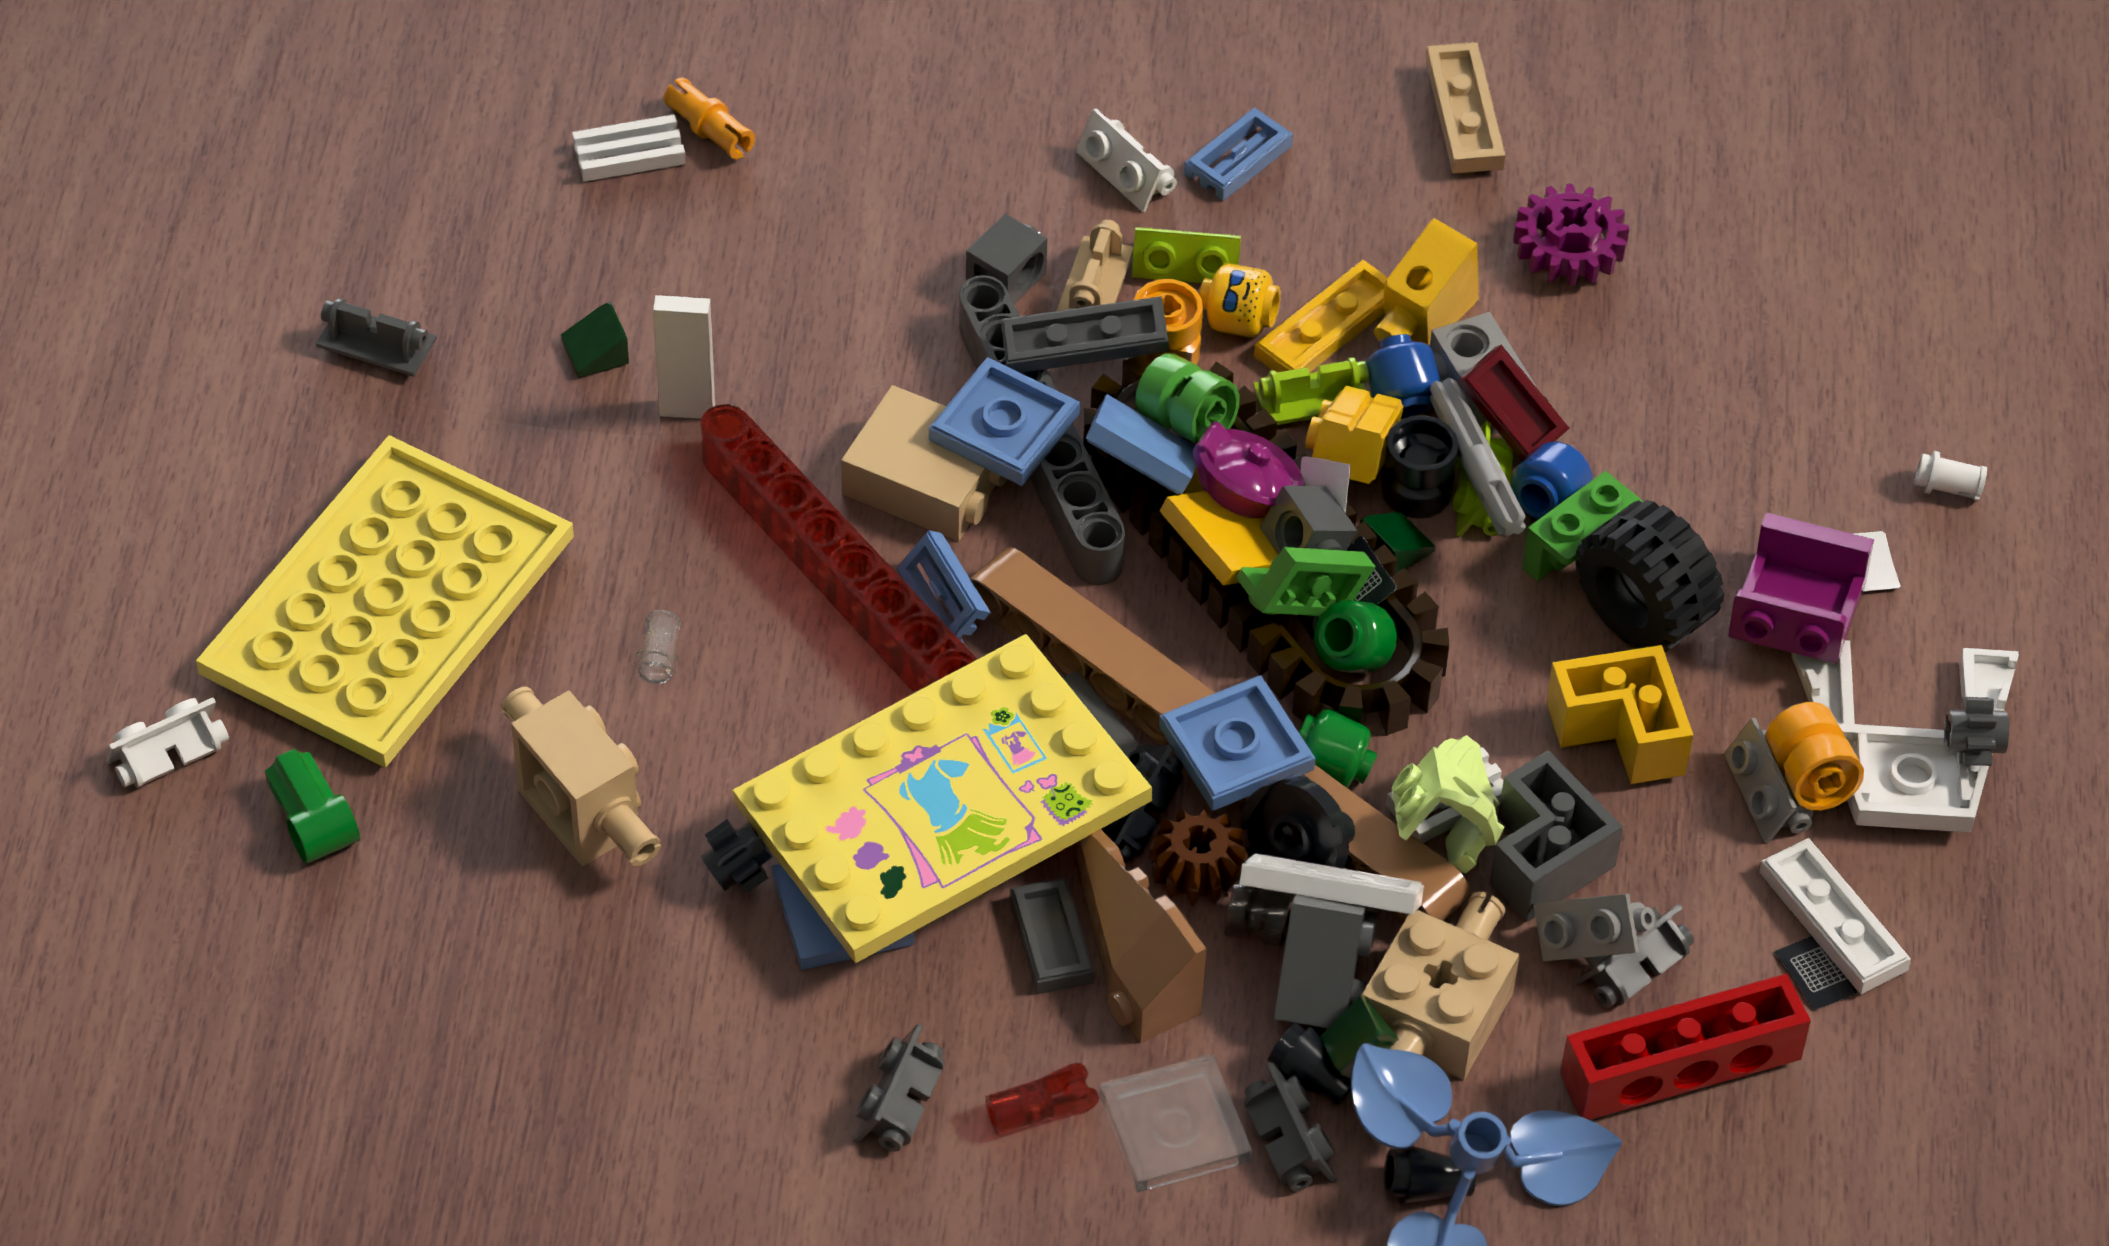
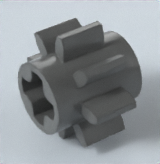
[1944,697,2009,766]

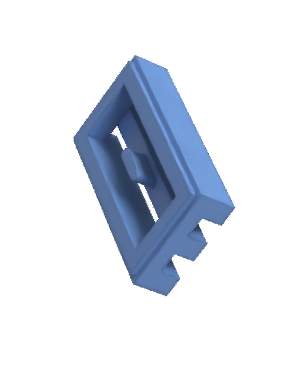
[1184,107,1293,201]
[896,530,991,651]

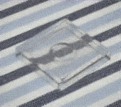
[1099,1054,1252,1193]

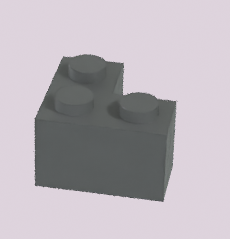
[1490,750,1623,922]
[1274,894,1378,1028]

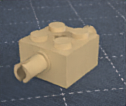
[501,687,661,867]
[1362,892,1520,1081]

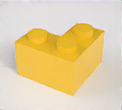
[1546,645,1693,784]

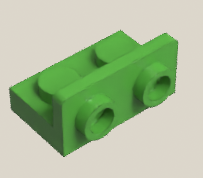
[1522,470,1643,581]
[1236,547,1376,617]

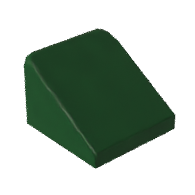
[561,302,629,378]
[1360,512,1436,574]
[1320,995,1399,1078]

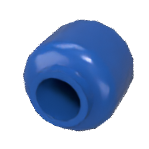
[1366,334,1440,418]
[1512,441,1593,520]

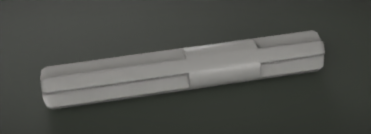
[1430,378,1526,538]

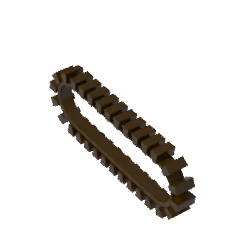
[1083,350,1449,736]

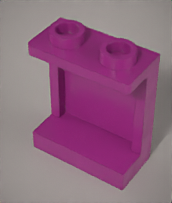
[1728,513,1874,664]

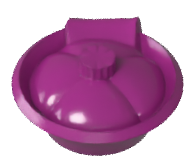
[1193,421,1305,518]

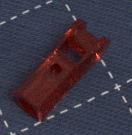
[985,1063,1100,1136]

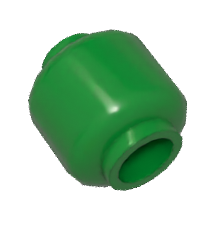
[1314,600,1397,674]
[1298,709,1377,788]

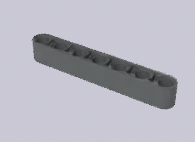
[959,275,1125,585]

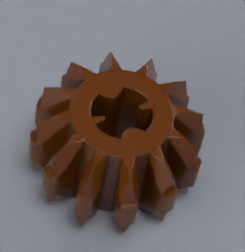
[1149,805,1248,907]

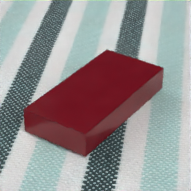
[1457,345,1570,461]

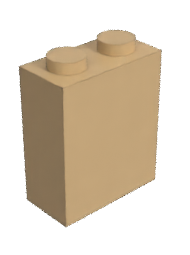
[841,385,1007,542]

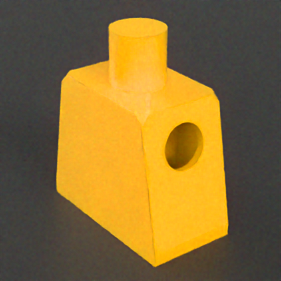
[1374,218,1479,346]

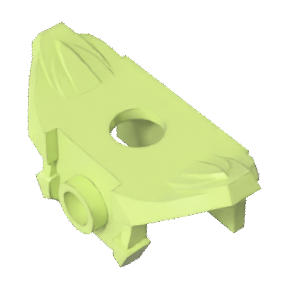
[1392,735,1504,873]

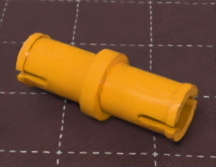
[663,78,755,160]

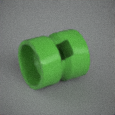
[1136,353,1240,444]

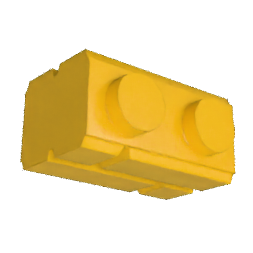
[1305,386,1404,484]

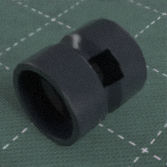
[1381,415,1459,519]

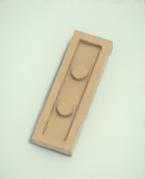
[1425,42,1505,174]

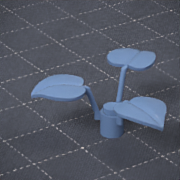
[1351,1043,1622,1246]

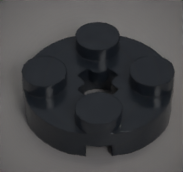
[1241,773,1355,869]

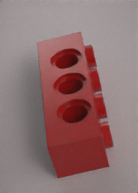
[1560,973,1811,1120]

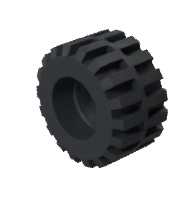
[1575,500,1724,652]

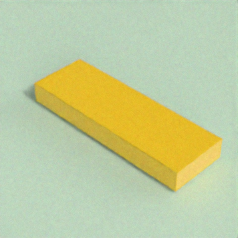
[1254,260,1388,373]

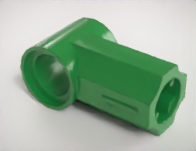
[265,749,360,864]

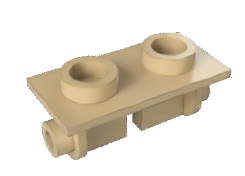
[1056,220,1134,311]

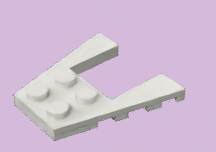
[1791,640,2019,833]

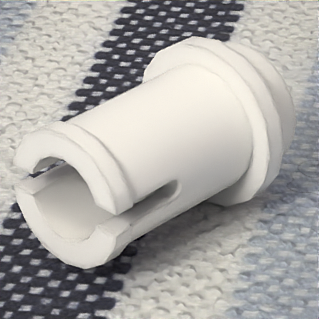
[1914,451,1987,501]

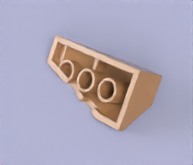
[1073,829,1206,1043]

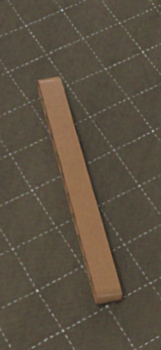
[970,547,1470,923]

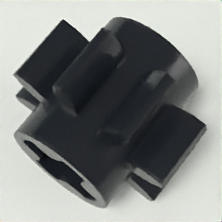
[700,819,773,894]

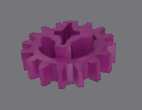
[1513,183,1629,286]

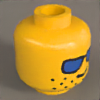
[1199,263,1281,338]

